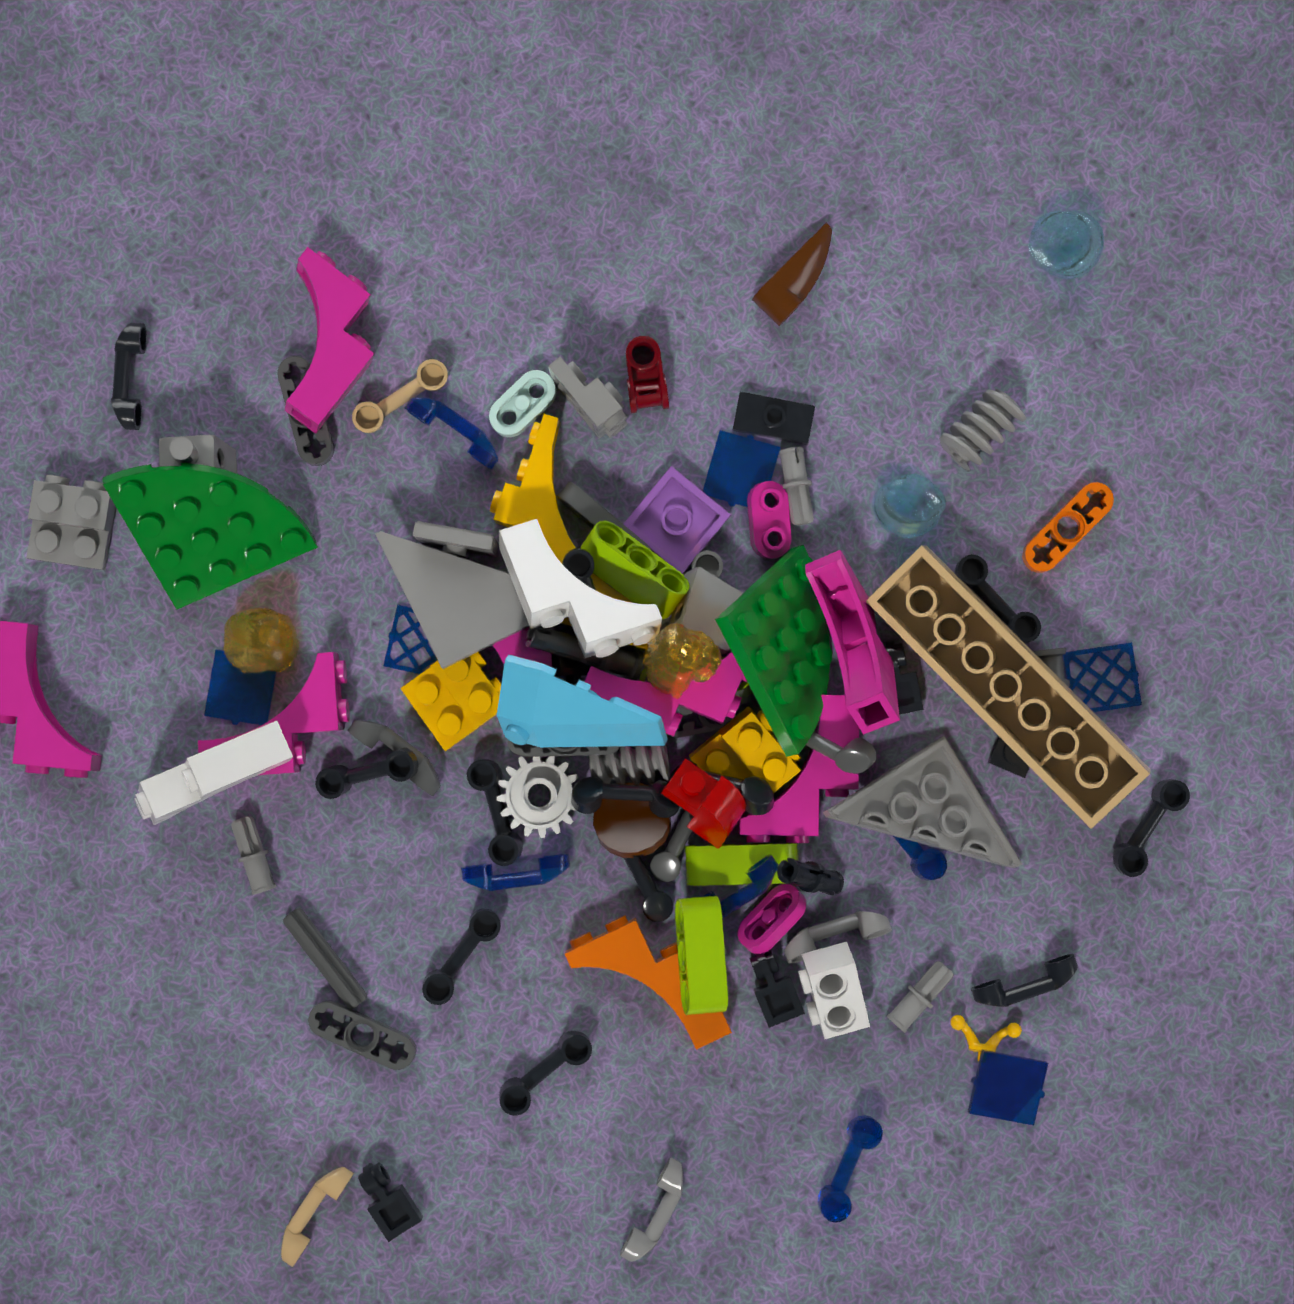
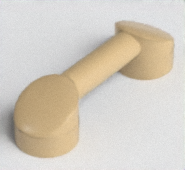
[352,359,448,433]
[281,1167,354,1267]

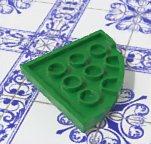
[103,463,318,610]
[715,545,832,757]

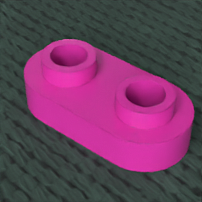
[747,481,792,559]
[738,884,806,954]

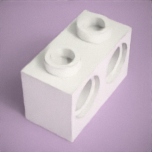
[798,942,870,1039]

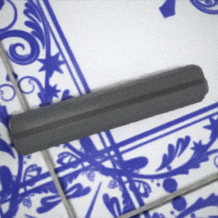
[283,908,367,1009]

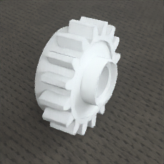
[497,756,578,838]

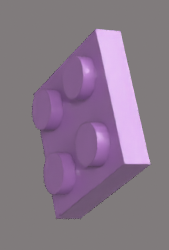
[623,466,731,574]

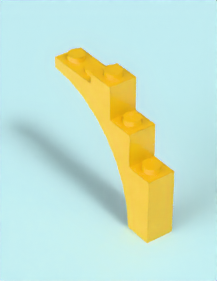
[490,414,651,652]

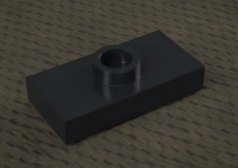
[732,392,815,445]

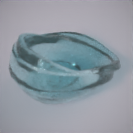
[1028,210,1104,279]
[872,474,946,539]

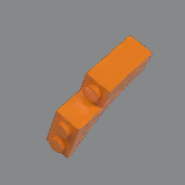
[565,915,732,1050]

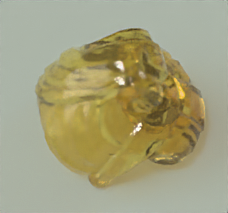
[223,608,299,673]
[643,623,722,699]

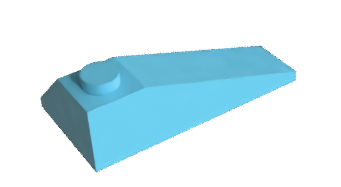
[497,654,668,748]

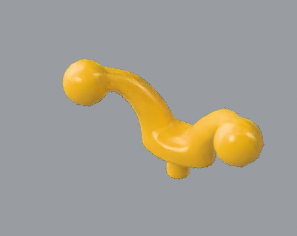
[950,1015,1022,1062]

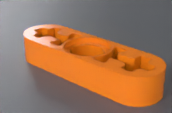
[1022,482,1114,573]

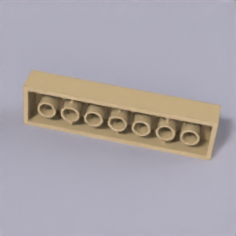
[866,545,1150,829]

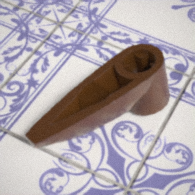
[752,222,832,326]

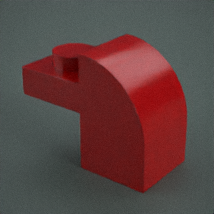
[661,758,746,849]

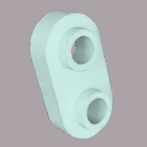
[489,370,556,437]

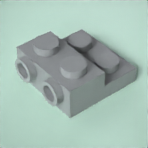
[548,356,628,439]
[26,475,116,570]

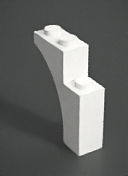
[499,519,662,658]
[134,721,293,825]

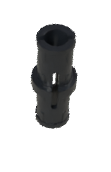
[777,858,844,896]

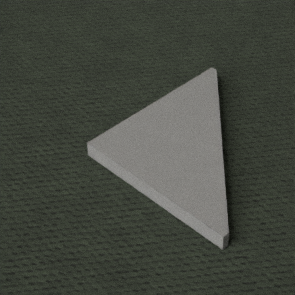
[375,531,529,669]
[823,736,1022,868]

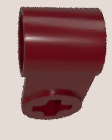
[626,336,669,414]

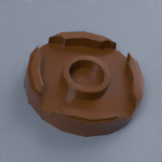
[593,783,671,858]

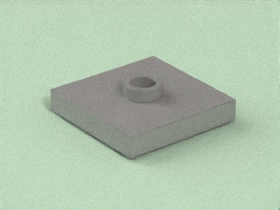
[413,521,499,557]

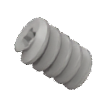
[939,389,1027,472]
[589,744,670,785]

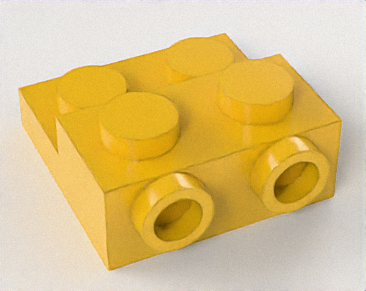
[400,652,501,751]
[689,706,801,811]

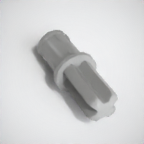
[779,447,814,526]
[231,816,277,895]
[887,961,954,1033]

